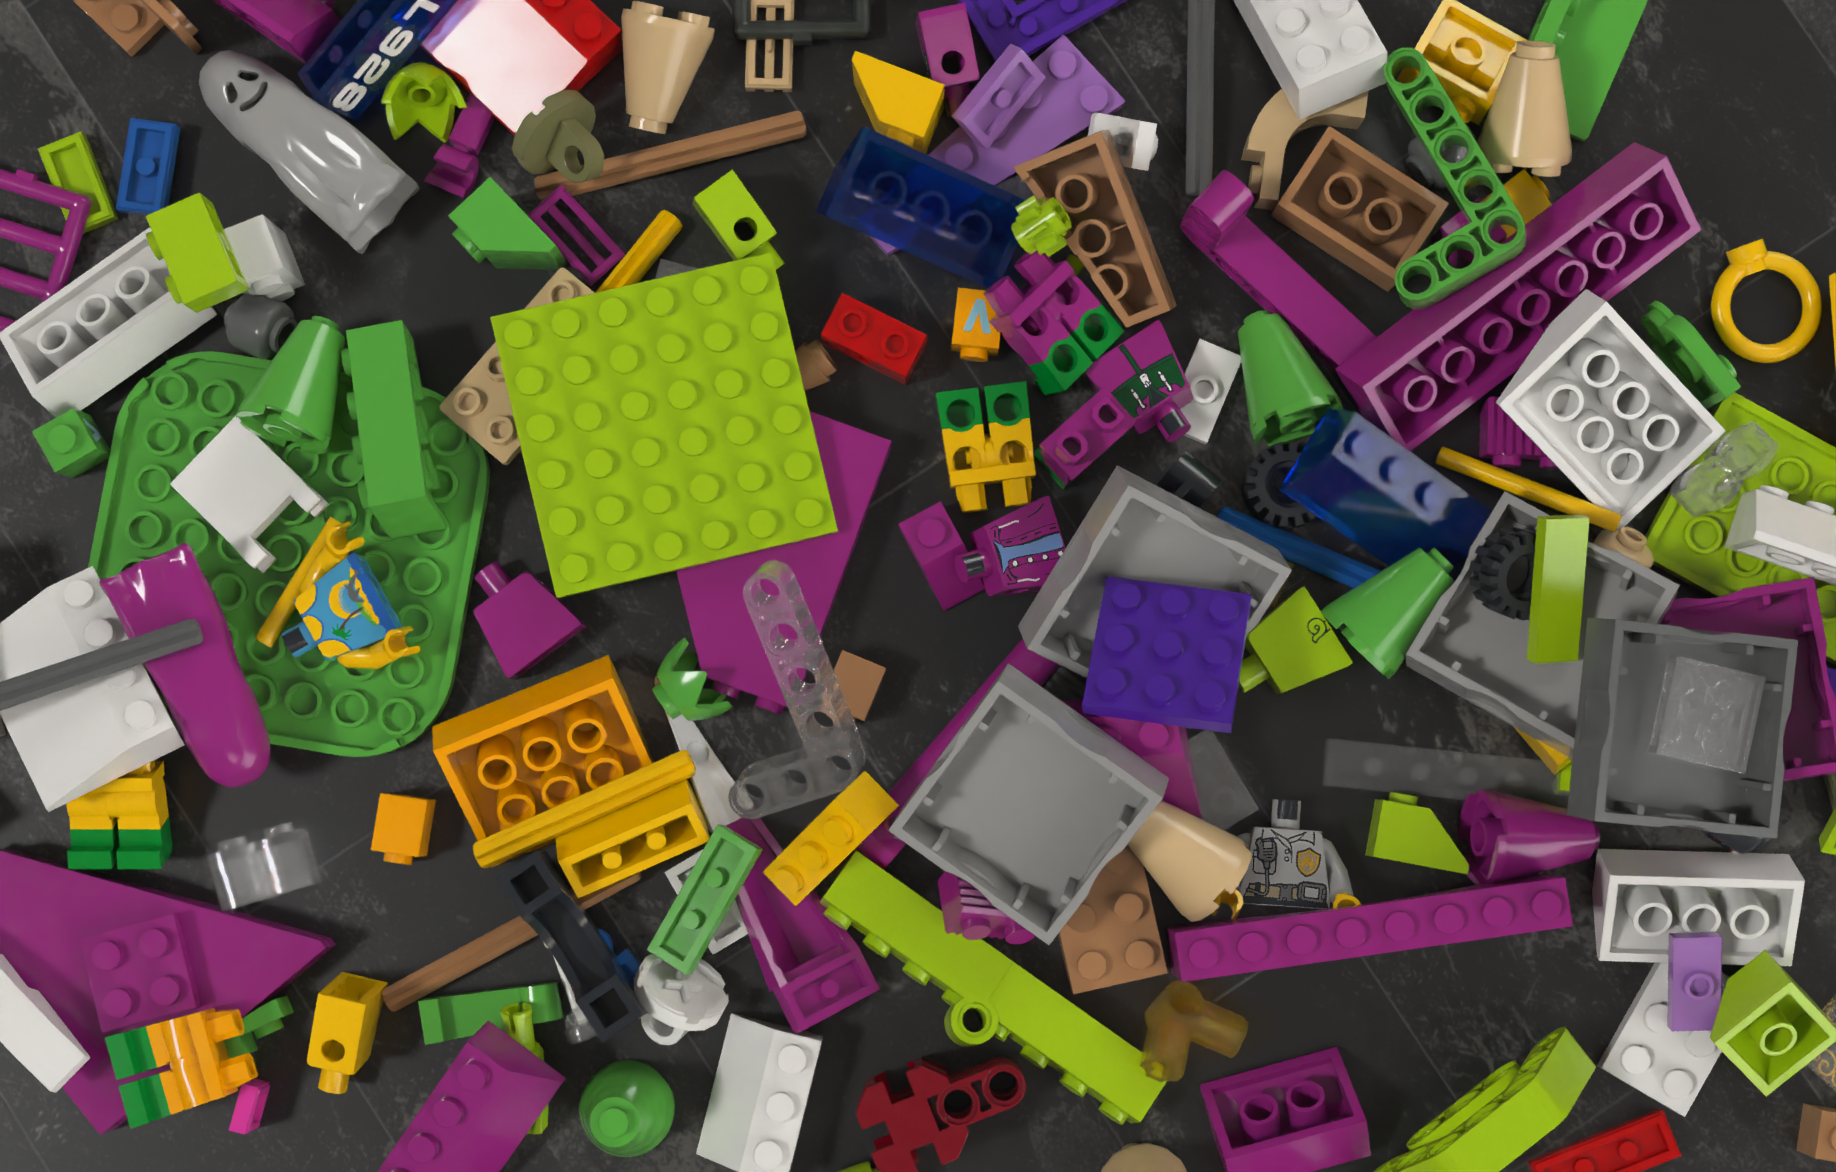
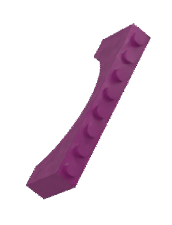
[1164,873,1573,982]

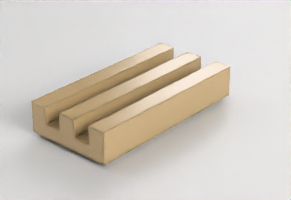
[745,0,795,92]

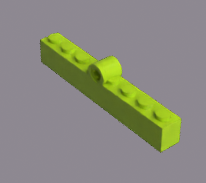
[819,851,1172,1125]

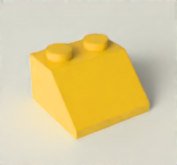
[852,51,944,160]

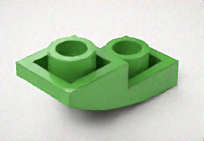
[224,995,294,1058]

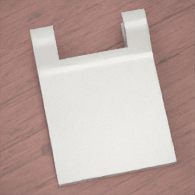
[170,416,329,573]

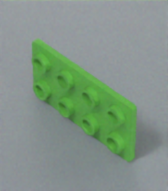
[1528,0,1648,142]

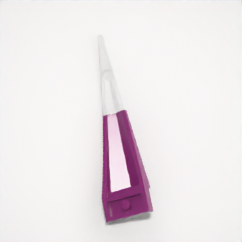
[654,676,880,1034]

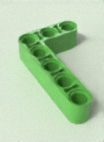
[1384,48,1526,310]

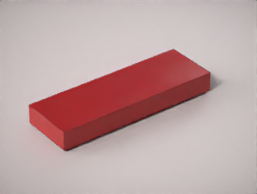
[1527,1109,1682,1172]

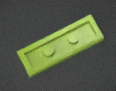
[1526,515,1590,664]

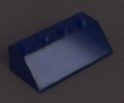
[816,126,1025,289]
[1279,408,1492,566]

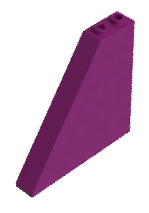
[676,411,892,715]
[0,848,336,1135]

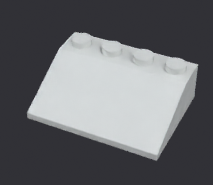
[1496,289,1726,531]
[0,566,185,812]

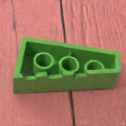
[341,320,447,539]

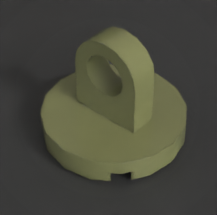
[512,90,604,183]

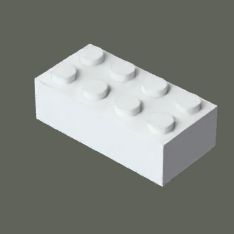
[1233,0,1387,120]

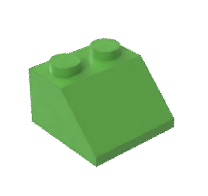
[448,177,568,270]

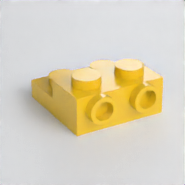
[1397,0,1527,125]

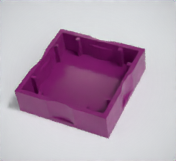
[1660,577,1836,781]

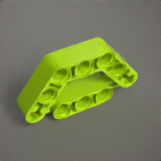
[1374,1027,1596,1172]

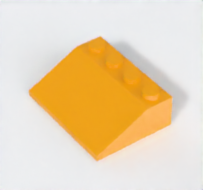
[432,655,654,868]

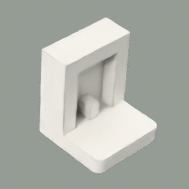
[1088,112,1158,171]

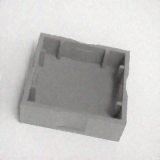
[1018,465,1292,729]
[1406,491,1680,760]
[888,663,1169,945]

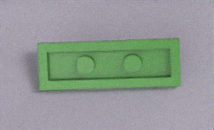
[647,824,763,975]

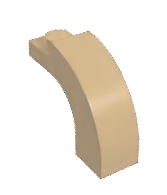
[1241,89,1368,210]

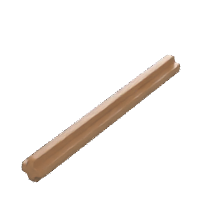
[534,111,807,202]
[382,872,641,1012]

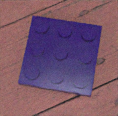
[1082,576,1252,733]

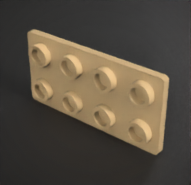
[440,268,594,465]

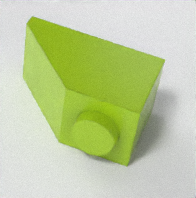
[1365,792,1469,874]

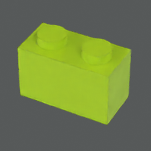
[146,192,250,313]

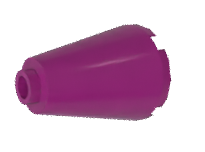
[1458,789,1600,884]

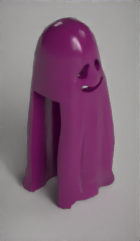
[99,542,271,788]

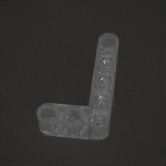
[728,560,867,819]

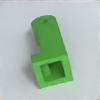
[418,982,563,1045]

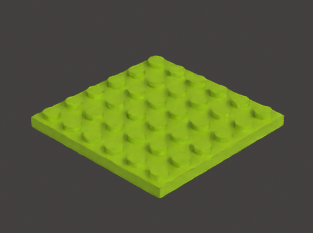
[490,252,838,598]

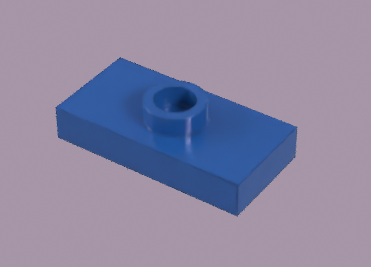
[116,118,181,216]

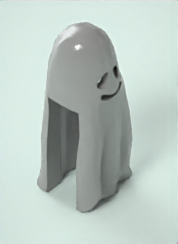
[199,50,420,254]

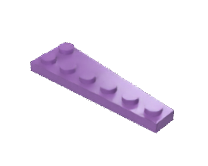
[856,34,1125,257]

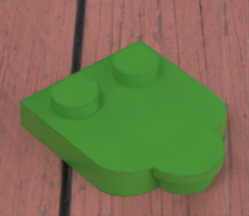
[1641,301,1741,409]

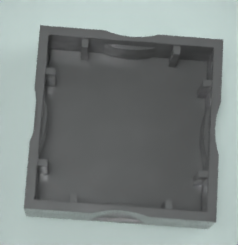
[1567,617,1798,839]

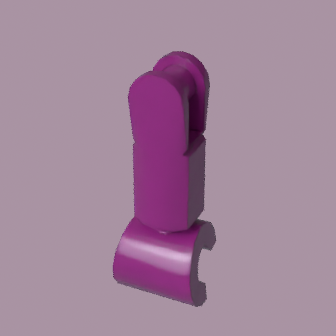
[424,93,495,199]

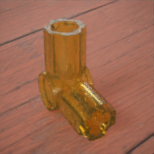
[1140,980,1249,1082]

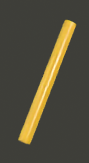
[1436,446,1622,532]

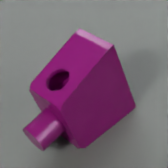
[473,561,587,680]

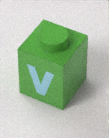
[32,408,110,479]

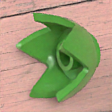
[652,637,733,721]

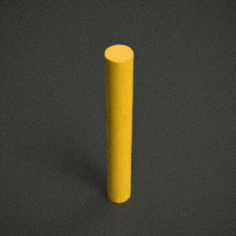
[255,516,342,648]

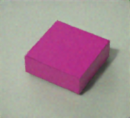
[229,1078,271,1135]

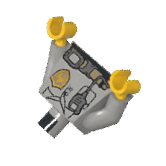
[1211,799,1361,920]

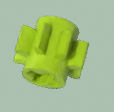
[1011,195,1072,257]

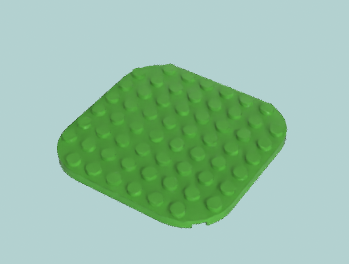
[88,351,490,757]

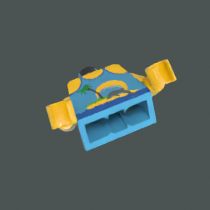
[282,521,420,669]

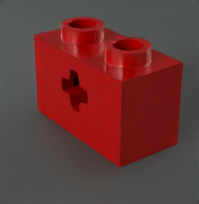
[821,293,927,385]

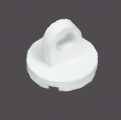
[634,953,729,1045]

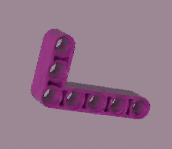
[1180,170,1376,377]

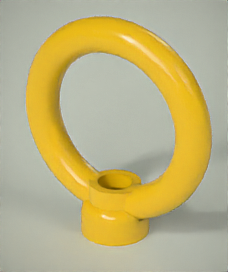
[1711,239,1822,363]

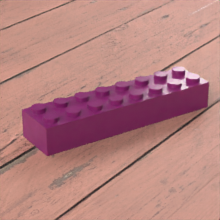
[1335,142,1701,457]

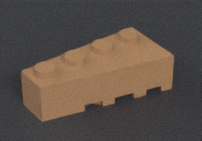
[1013,130,1177,327]

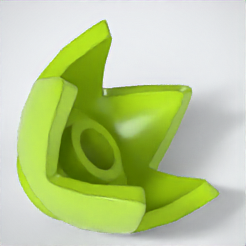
[381,62,467,142]

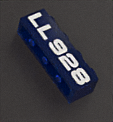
[297,0,458,120]

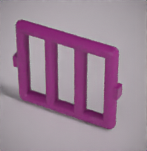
[0,169,92,332]

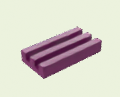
[527,185,625,286]

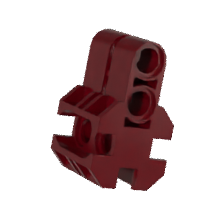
[856,1055,1026,1172]

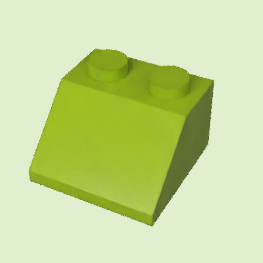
[1710,950,1836,1097]

